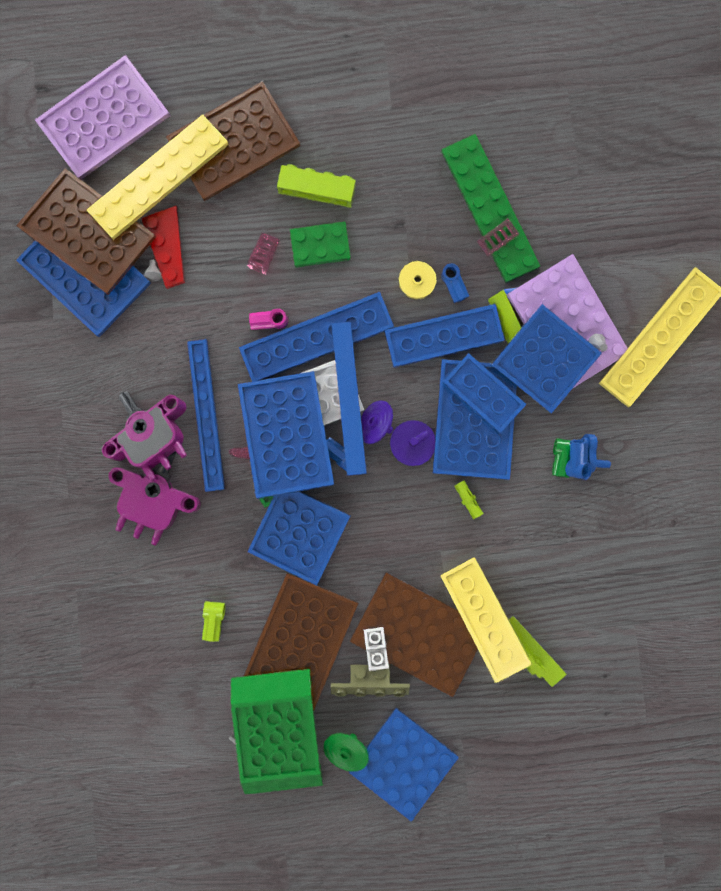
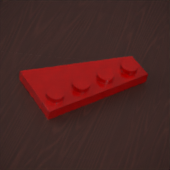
[141,206,185,289]

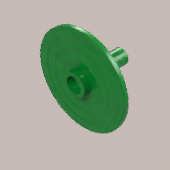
[323,733,369,772]

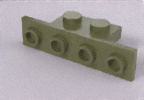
[331,665,410,697]

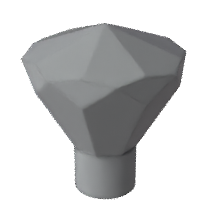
[143,260,162,281]
[588,334,607,351]

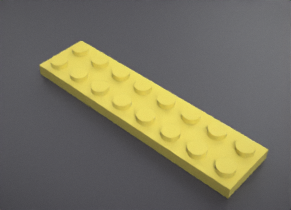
[87,115,228,240]
[599,267,721,407]

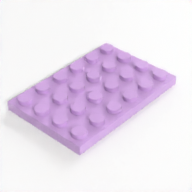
[35,55,170,180]
[506,254,628,388]

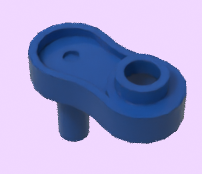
[581,434,611,472]

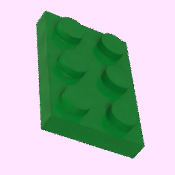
[290,221,351,268]

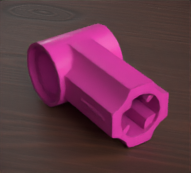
[249,309,288,330]

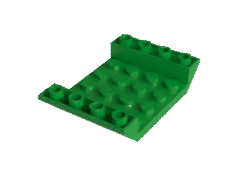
[231,669,323,795]

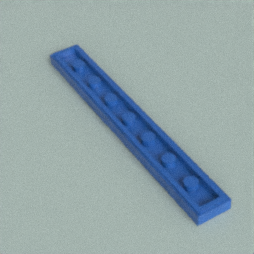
[332,322,367,476]
[187,339,225,492]

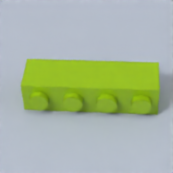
[277,164,356,208]

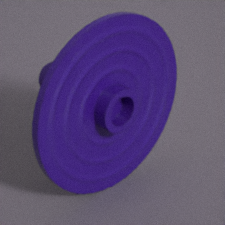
[361,400,393,444]
[390,420,435,466]

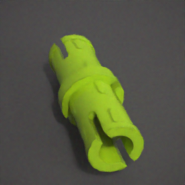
[454,480,484,519]

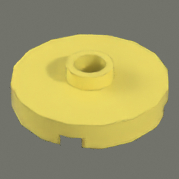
[399,261,437,300]

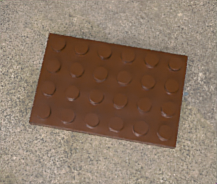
[166,81,301,202]
[16,169,156,295]
[350,572,478,697]
[244,573,358,712]

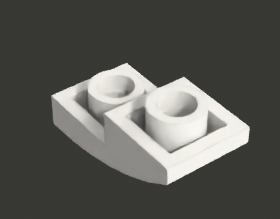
[364,627,389,671]

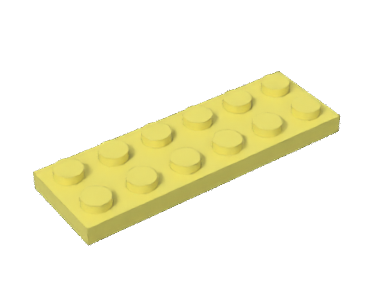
[441,557,532,683]

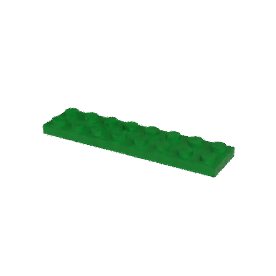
[441,134,540,284]

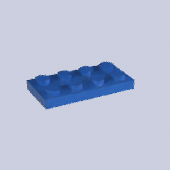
[442,353,526,433]

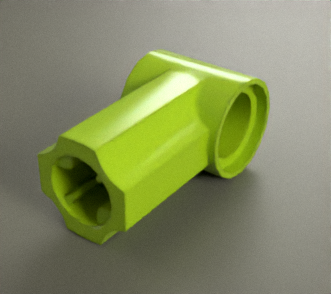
[202,601,225,642]

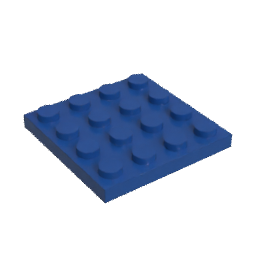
[491,304,602,413]
[247,491,350,586]
[349,708,459,821]

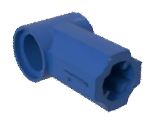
[441,263,469,303]
[327,437,347,471]
[565,439,592,480]

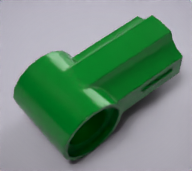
[551,438,571,478]

